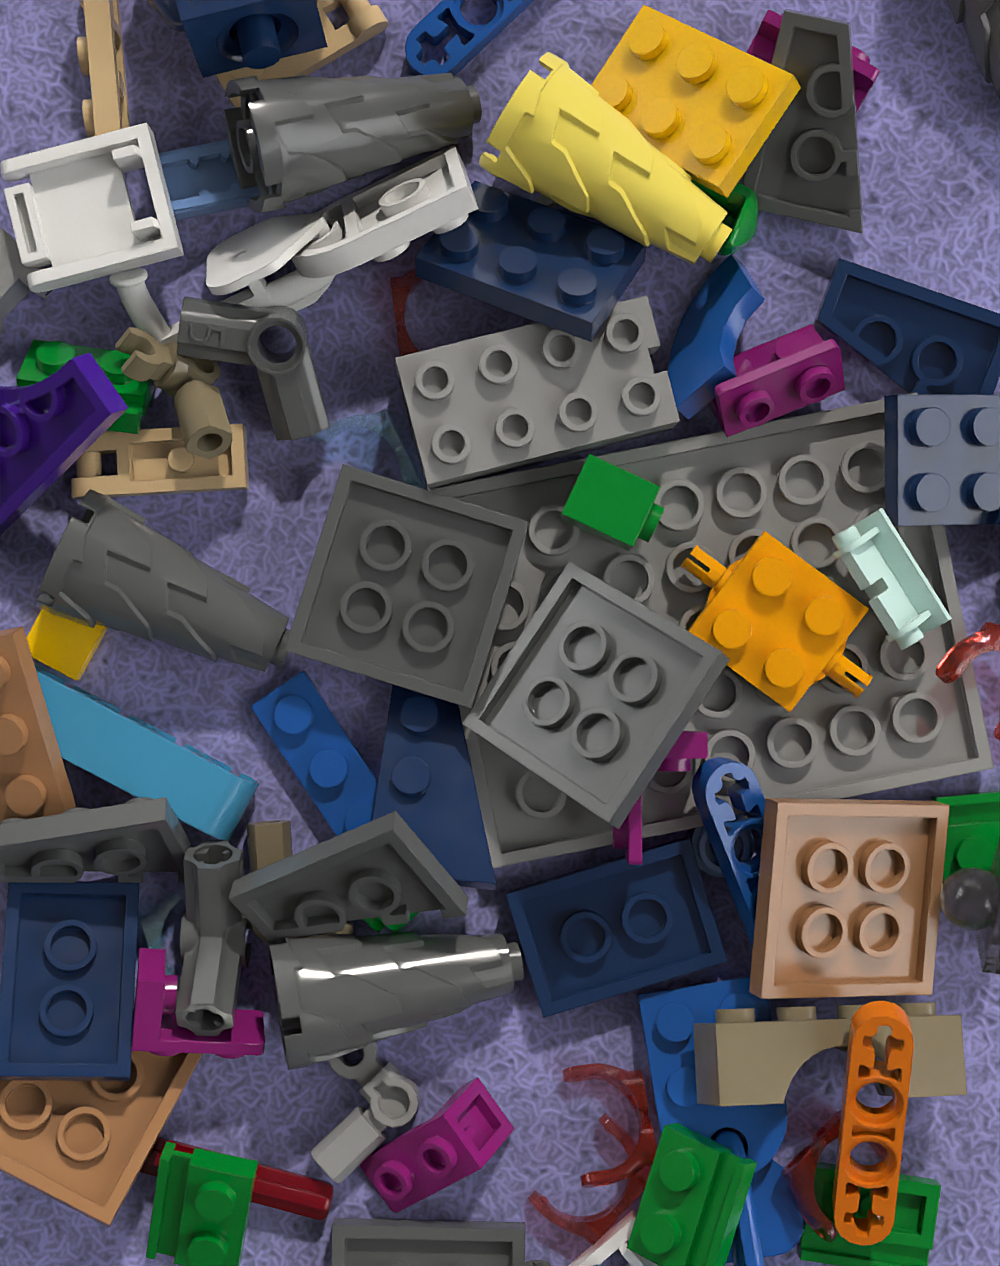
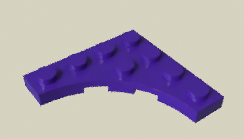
[0,353,128,536]

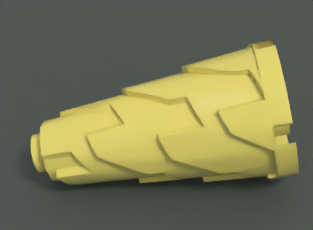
[479,52,733,265]

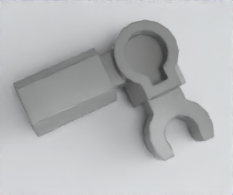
[311,1042,421,1183]

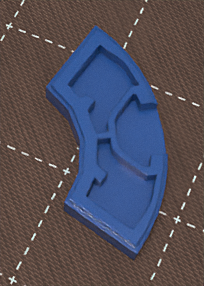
[668,254,765,420]

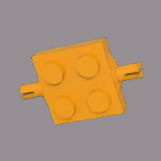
[680,531,873,712]

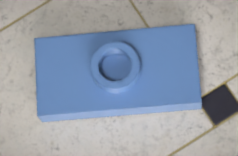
[143,140,261,221]

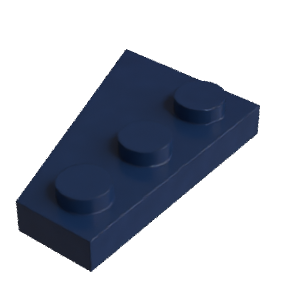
[815,258,1000,395]
[373,684,496,890]

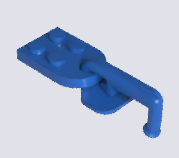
[637,976,804,1266]

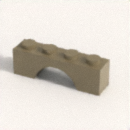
[693,1002,967,1106]

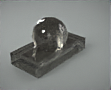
[940,836,1000,974]

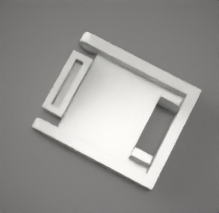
[0,122,184,293]

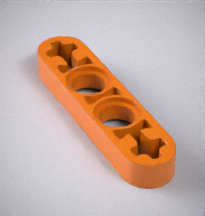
[832,1000,914,1246]

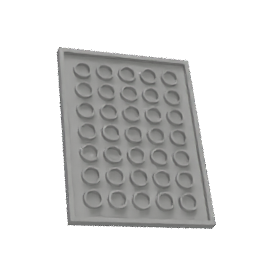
[429,393,994,868]

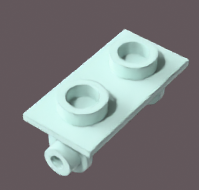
[832,508,952,650]

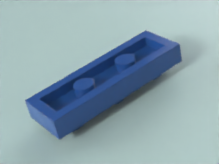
[251,671,378,836]

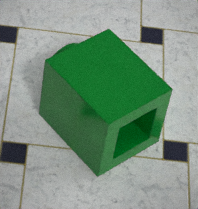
[559,454,665,551]

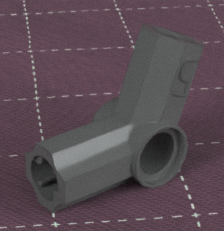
[177,296,331,441]
[175,840,252,1036]

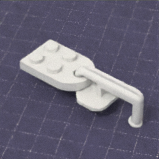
[109,145,478,345]

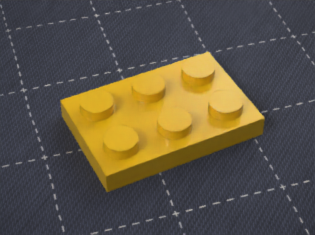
[591,5,801,198]

